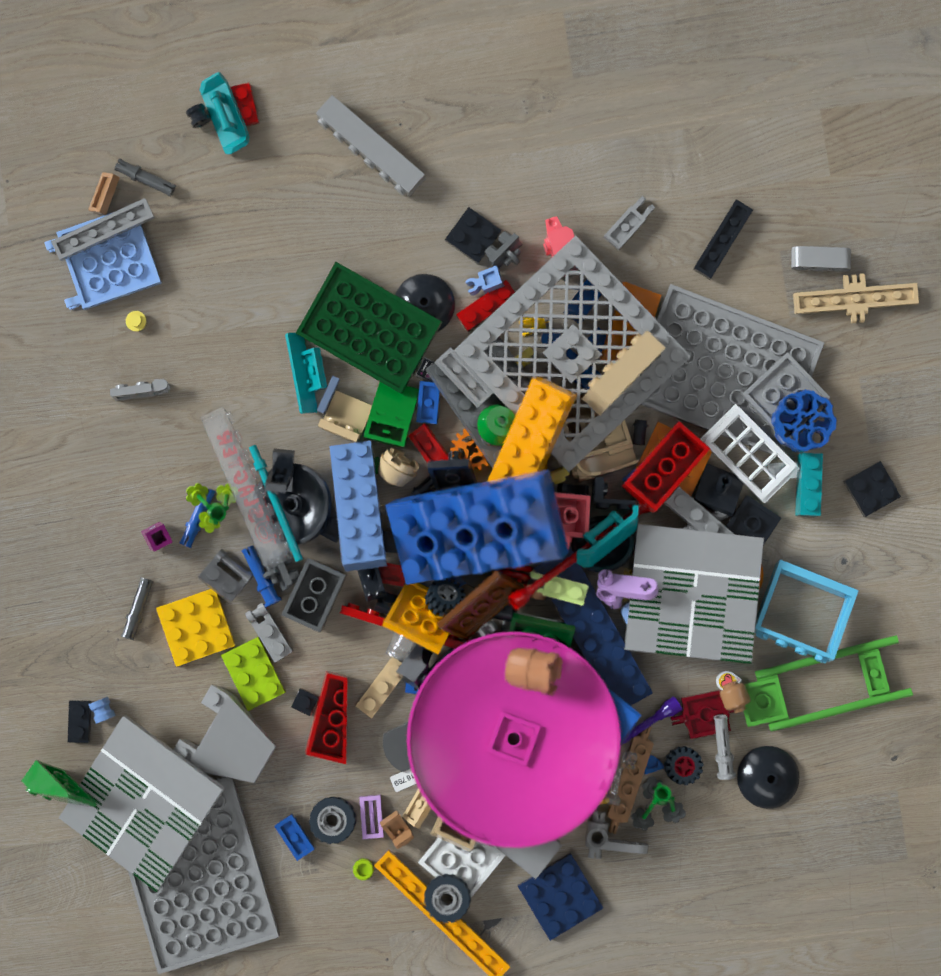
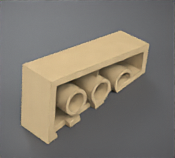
[582,331,665,416]

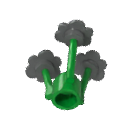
[631,777,686,831]

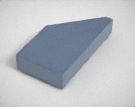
[317,376,340,415]

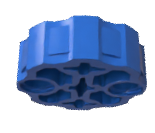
[771,390,837,452]

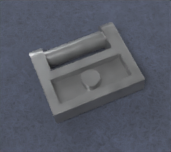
[198,549,254,604]

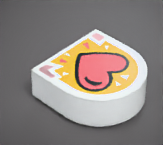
[716,671,742,690]

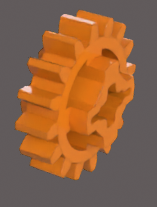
[450,429,489,471]

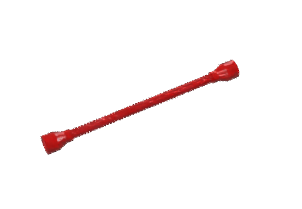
[508,501,650,610]

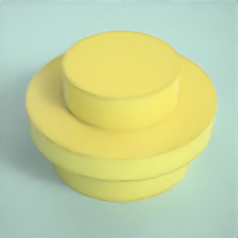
[126,311,147,332]

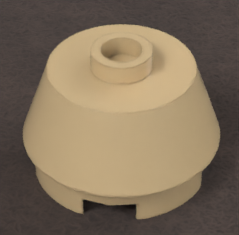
[378,447,419,487]

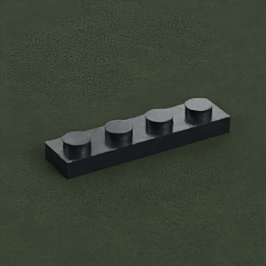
[693,199,753,280]

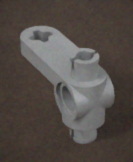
[585,810,648,859]

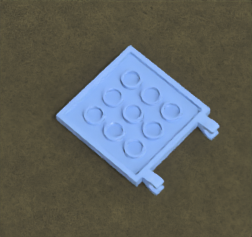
[45,213,162,310]

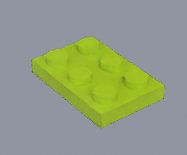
[221,637,286,711]

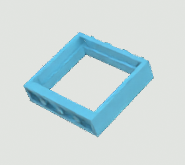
[754,560,859,664]

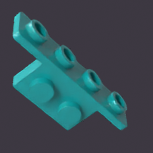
[285,332,327,414]

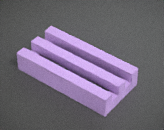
[359,795,384,839]

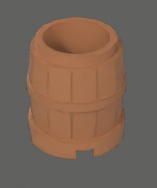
[505,648,562,696]

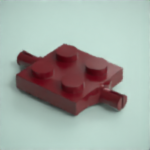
[670,689,734,739]

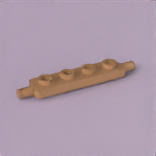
[606,726,654,834]

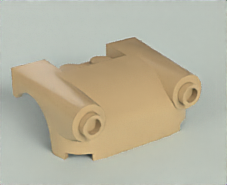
[564,394,639,482]

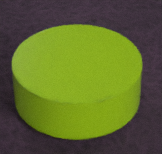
[353,858,374,880]

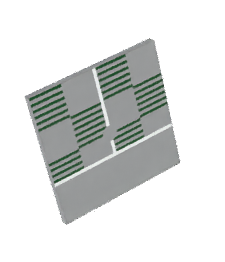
[625,524,764,664]
[59,715,225,892]

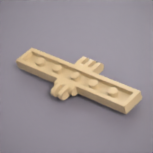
[793,274,919,323]

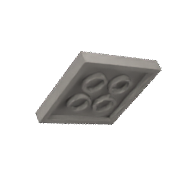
[741,352,830,438]

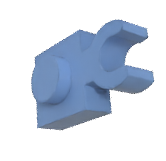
[466,265,504,296]

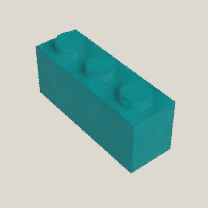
[795,453,823,517]

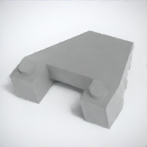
[174,685,277,783]

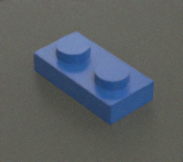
[416,381,440,424]
[274,813,315,861]

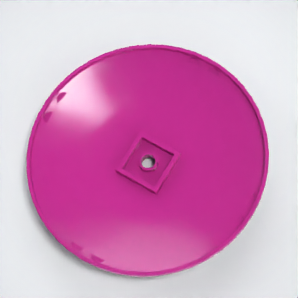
[407,632,620,848]

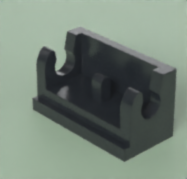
[357,567,387,602]

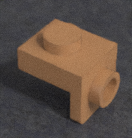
[380,810,414,849]

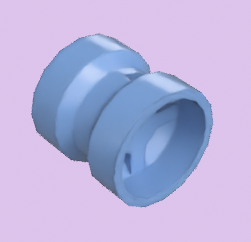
[88,697,116,724]

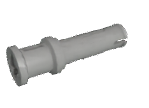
[714,715,736,780]

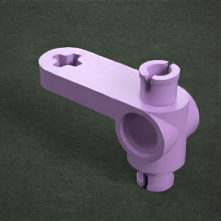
[596,569,659,609]

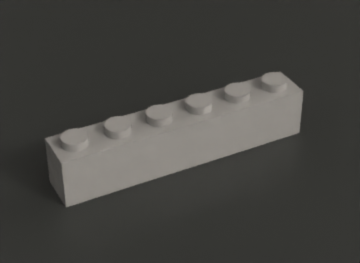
[316,95,425,197]

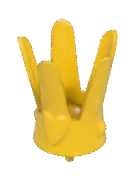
[519,318,549,338]

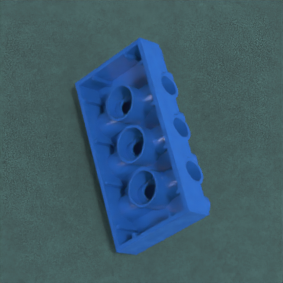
[386,470,569,585]

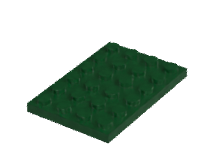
[296,261,443,394]

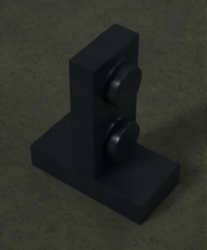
[265,449,295,494]

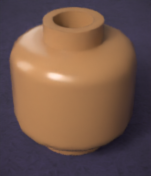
[720,680,750,713]

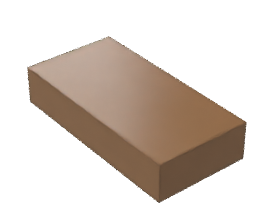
[88,172,120,215]

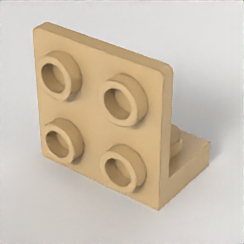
[318,391,372,443]

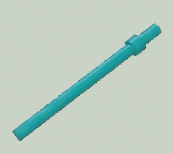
[249,445,303,562]

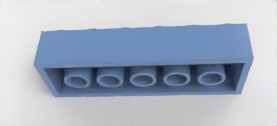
[329,440,387,572]

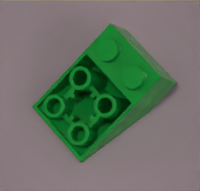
[364,382,419,449]

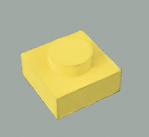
[514,347,534,367]
[550,466,570,484]

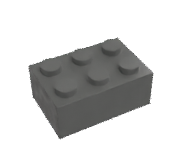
[282,558,347,633]

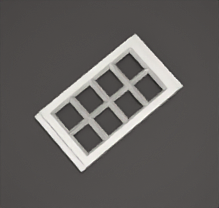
[700,404,800,504]

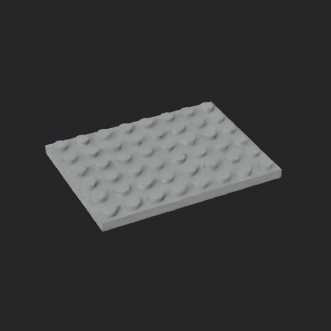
[640,284,824,457]
[128,777,280,974]

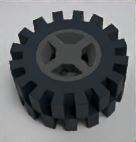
[425,578,466,617]

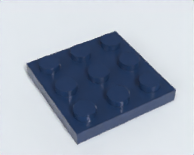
[517,853,604,941]

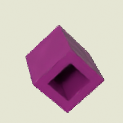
[141,522,173,552]

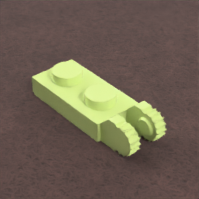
[527,572,588,606]

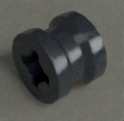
[186,104,211,128]

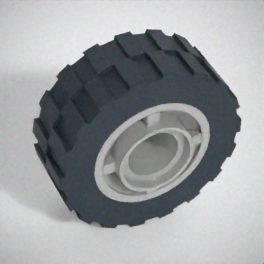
[309,796,356,844]
[424,873,471,923]

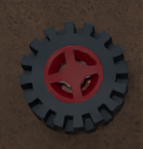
[664,746,704,785]

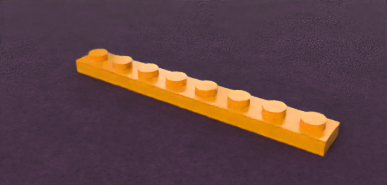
[374,850,510,976]

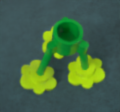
[186,483,239,533]

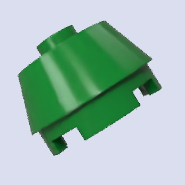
[477,405,515,445]

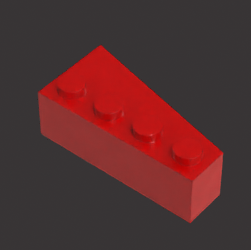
[305,670,347,764]

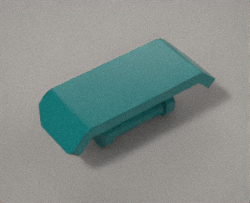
[199,72,250,154]
[576,505,639,567]

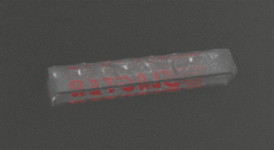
[200,407,291,569]

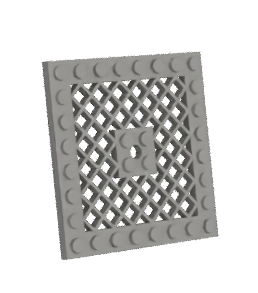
[454,236,691,472]

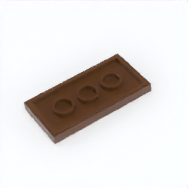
[437,570,525,640]

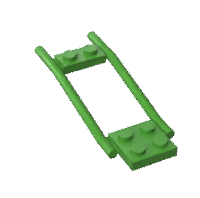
[744,635,913,732]

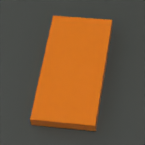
[599,282,661,361]

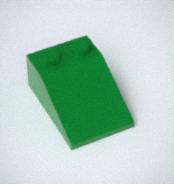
[21,760,97,807]

